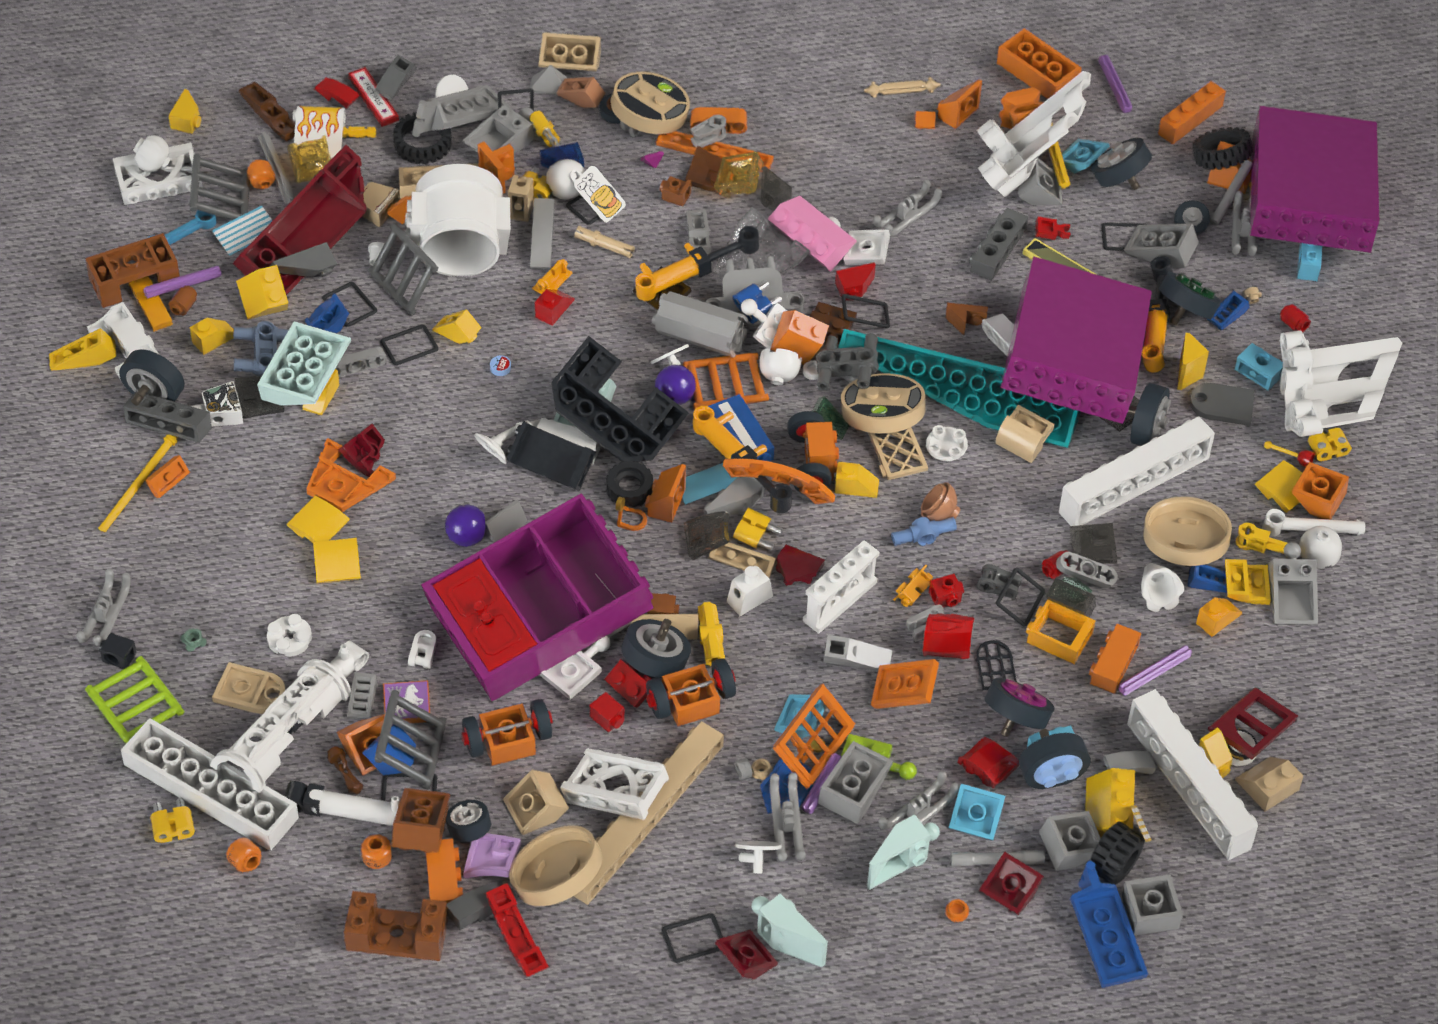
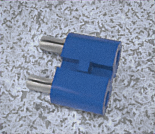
[733,281,782,324]

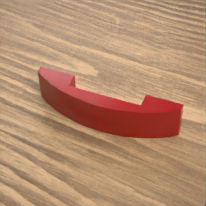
[486,883,549,978]

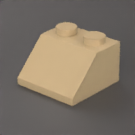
[1235,757,1303,812]
[503,770,569,835]

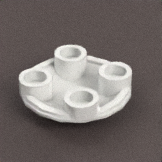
[926,425,968,461]

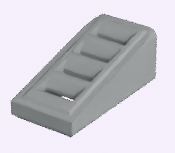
[347,672,377,720]

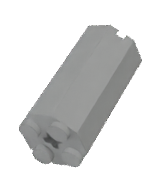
[652,292,749,357]

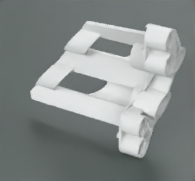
[977,71,1091,197]
[1280,330,1402,437]

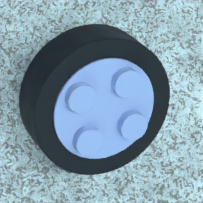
[1019,729,1091,789]

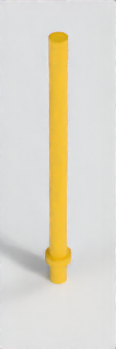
[99,434,178,532]

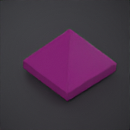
[640,151,664,168]

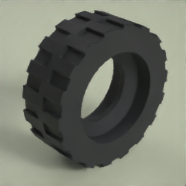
[606,461,653,507]

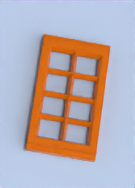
[773,684,855,789]

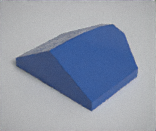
[305,294,349,333]
[362,724,416,775]

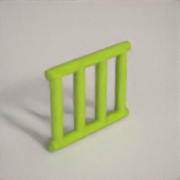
[85,656,185,744]

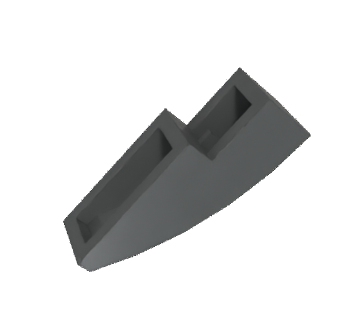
[447,880,518,931]

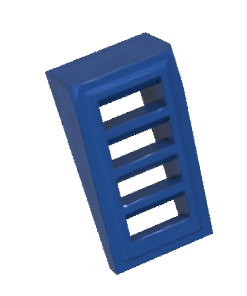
[1207,290,1250,331]
[1188,565,1227,593]

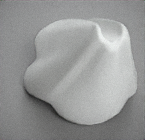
[1141,563,1184,612]

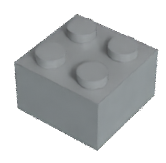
[1122,874,1183,936]

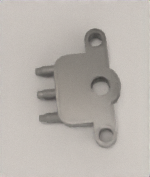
[705,256,804,327]

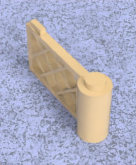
[868,427,928,480]

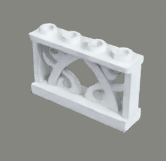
[113,143,203,205]
[803,541,880,634]
[560,748,669,820]

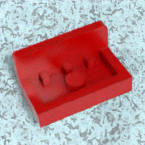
[604,659,652,708]

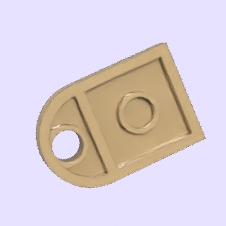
[212,662,285,714]

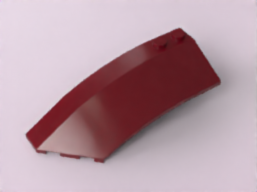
[233,145,367,295]

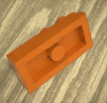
[145,455,190,498]

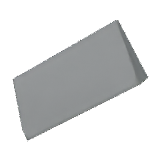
[485,500,527,543]

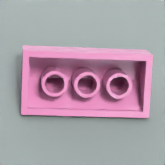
[768,196,857,272]

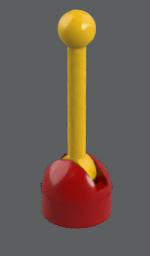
[1264,441,1315,467]

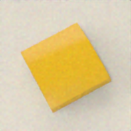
[1255,460,1302,513]
[287,496,350,543]
[313,538,361,584]
[1225,559,1271,605]

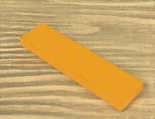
[128,276,173,332]

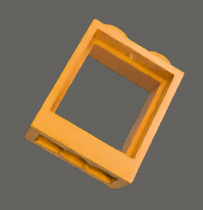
[1026,599,1096,664]

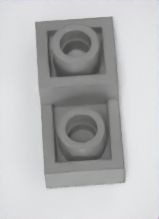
[1103,751,1156,774]

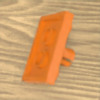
[871,659,939,709]

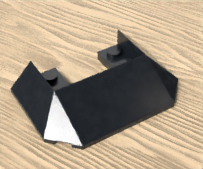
[551,336,689,462]

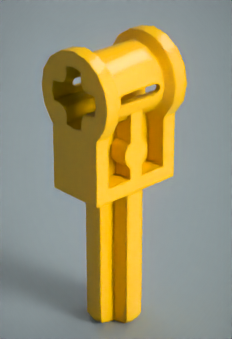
[1235,523,1288,554]

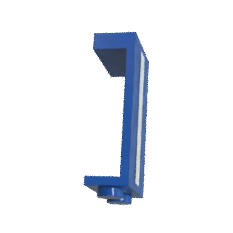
[708,394,775,462]

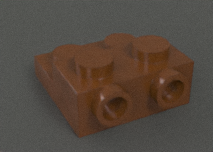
[809,301,857,345]

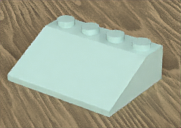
[257,321,351,405]

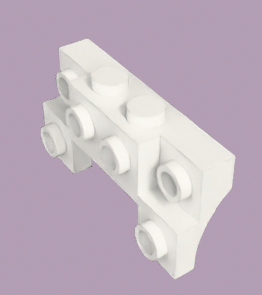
[87,302,159,380]

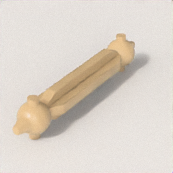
[864,77,941,98]

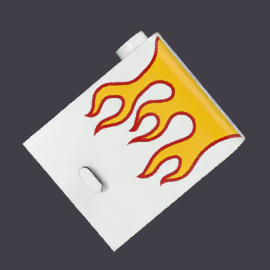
[293,106,346,159]

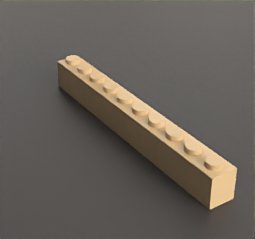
[574,721,724,905]

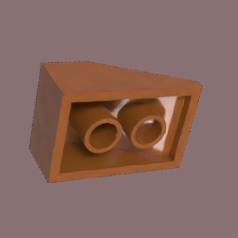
[392,788,450,853]

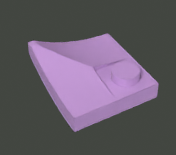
[463,833,521,879]

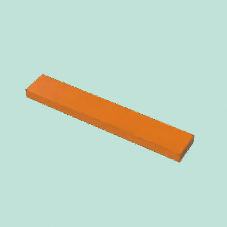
[656,131,774,174]

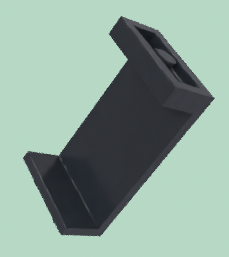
[506,421,596,491]

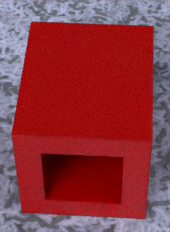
[589,692,625,733]

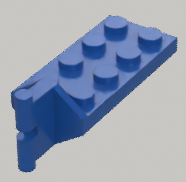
[1070,861,1148,988]

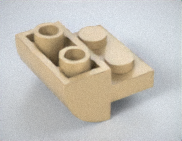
[996,405,1054,463]

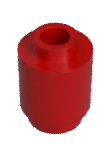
[1280,304,1311,333]
[1042,550,1071,579]

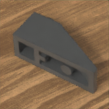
[269,242,337,277]

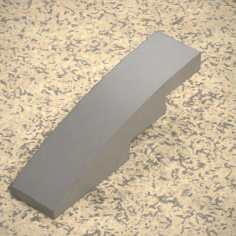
[530,198,555,270]
[686,210,712,266]

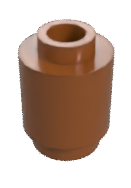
[169,285,197,316]

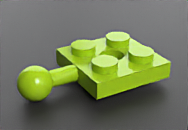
[841,734,917,780]

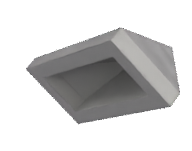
[530,65,567,95]

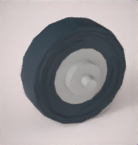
[1174,200,1210,235]

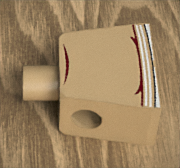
[362,182,400,227]

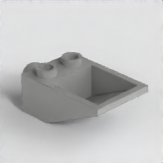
[463,104,535,153]
[1268,542,1318,625]

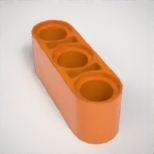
[691,107,747,134]

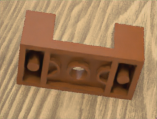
[85,233,180,308]
[344,891,448,961]

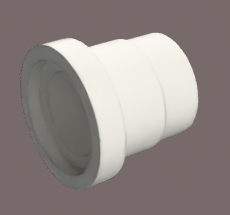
[368,242,385,266]

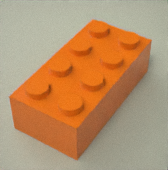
[997,28,1082,99]

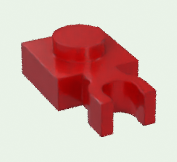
[1035,216,1071,240]

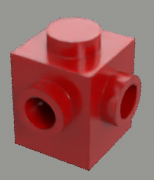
[929,574,964,607]

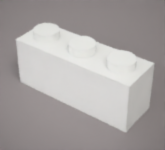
[537,418,601,465]

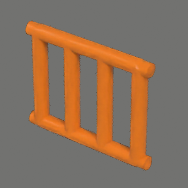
[683,352,769,410]

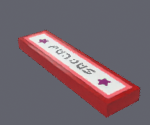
[348,67,399,127]

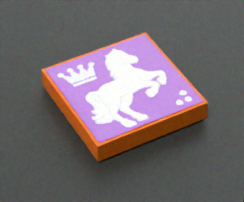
[383,680,430,723]

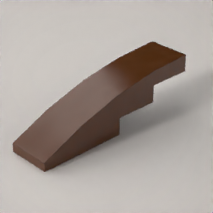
[239,81,296,142]

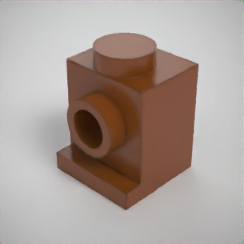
[660,176,692,207]

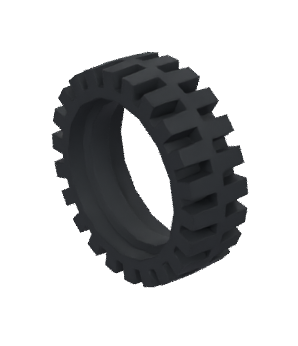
[393,112,452,164]
[1193,127,1253,170]

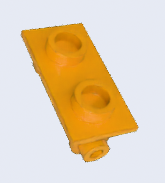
[532,259,573,294]
[893,565,933,607]

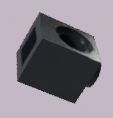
[99,633,137,669]

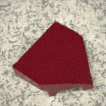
[776,544,825,586]

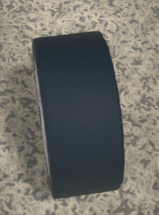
[446,800,492,842]

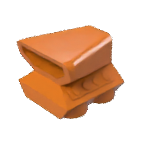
[999,87,1044,129]

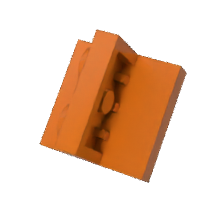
[477,141,515,194]

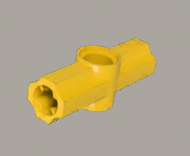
[697,602,725,666]

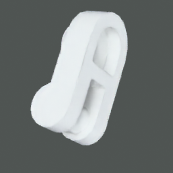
[408,630,436,669]

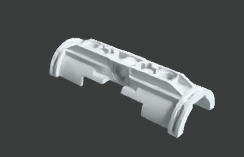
[210,659,351,793]

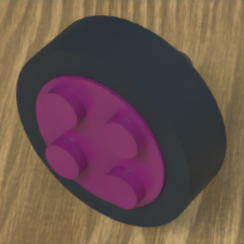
[984,678,1055,737]

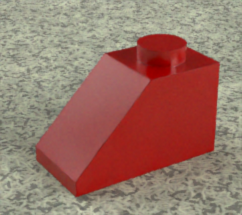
[835,262,876,300]
[535,289,575,326]

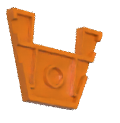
[306,438,396,512]

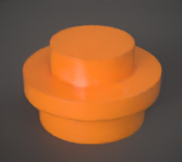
[945,899,969,922]

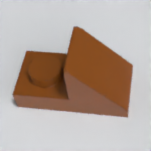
[945,303,988,335]

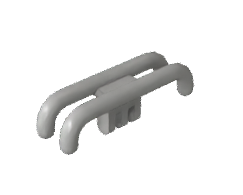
[873,179,942,237]
[1231,191,1257,257]
[76,569,131,647]
[878,771,960,830]
[770,772,806,862]

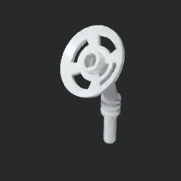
[474,418,547,464]

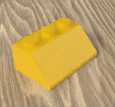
[1085,768,1135,838]

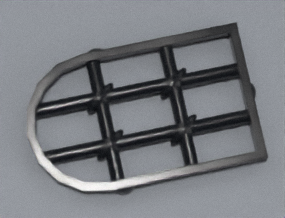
[976,640,1017,690]

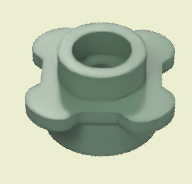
[180,628,207,652]

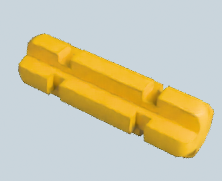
[342,126,376,138]

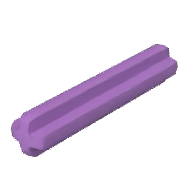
[802,753,842,814]

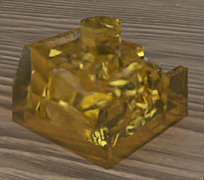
[287,135,331,183]
[714,152,764,198]

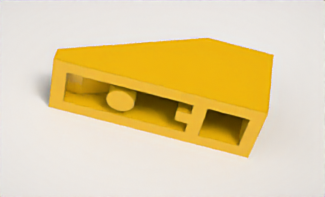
[49,328,116,371]

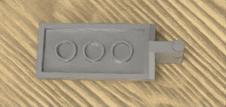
[412,85,510,137]

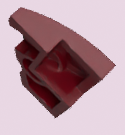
[338,423,385,477]

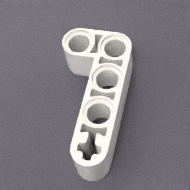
[982,314,1014,356]

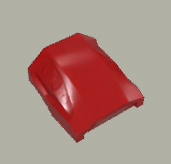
[923,613,975,659]
[957,737,1019,788]

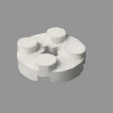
[267,614,312,657]

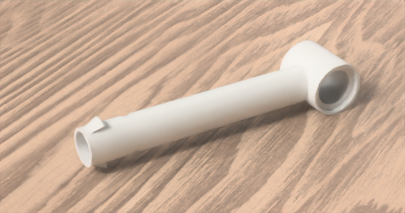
[1262,509,1365,537]

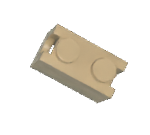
[508,175,534,222]

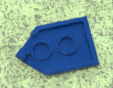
[760,758,821,814]

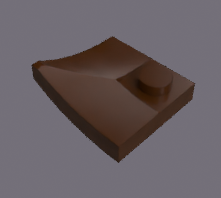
[684,146,735,194]

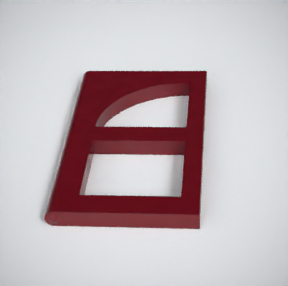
[1208,688,1298,760]

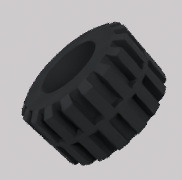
[1090,821,1145,885]

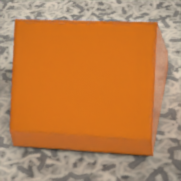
[915,111,936,129]

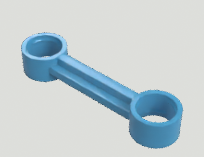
[148,210,217,245]

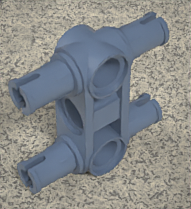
[233,321,289,379]

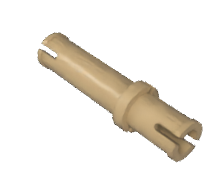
[574,226,635,258]

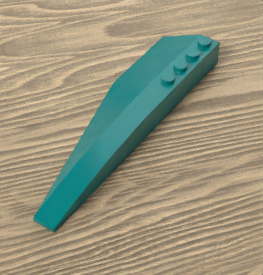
[838,329,1081,448]

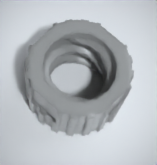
[735,758,753,780]

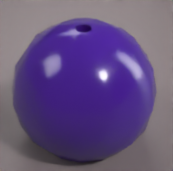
[655,364,696,405]
[445,504,485,547]

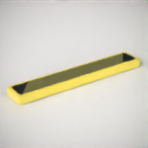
[1023,238,1097,275]

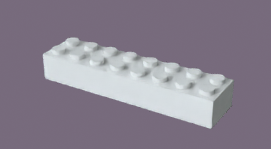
[1059,416,1215,529]
[1127,689,1258,861]
[121,718,299,851]

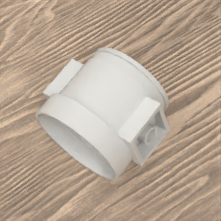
[405,164,510,276]

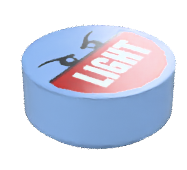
[490,356,511,376]

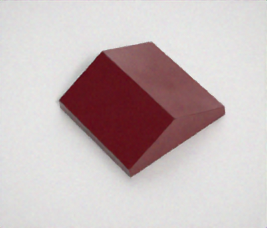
[979,851,1044,915]
[715,929,778,980]

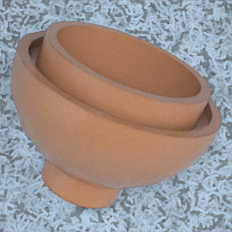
[921,482,960,521]

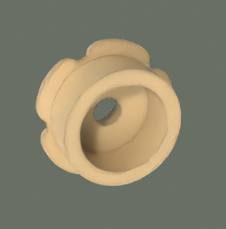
[1242,287,1262,304]
[751,759,773,780]

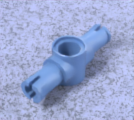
[891,517,957,546]

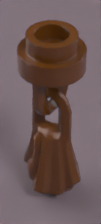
[327,746,364,794]

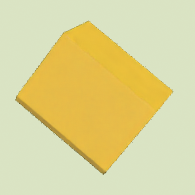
[1177,333,1209,390]

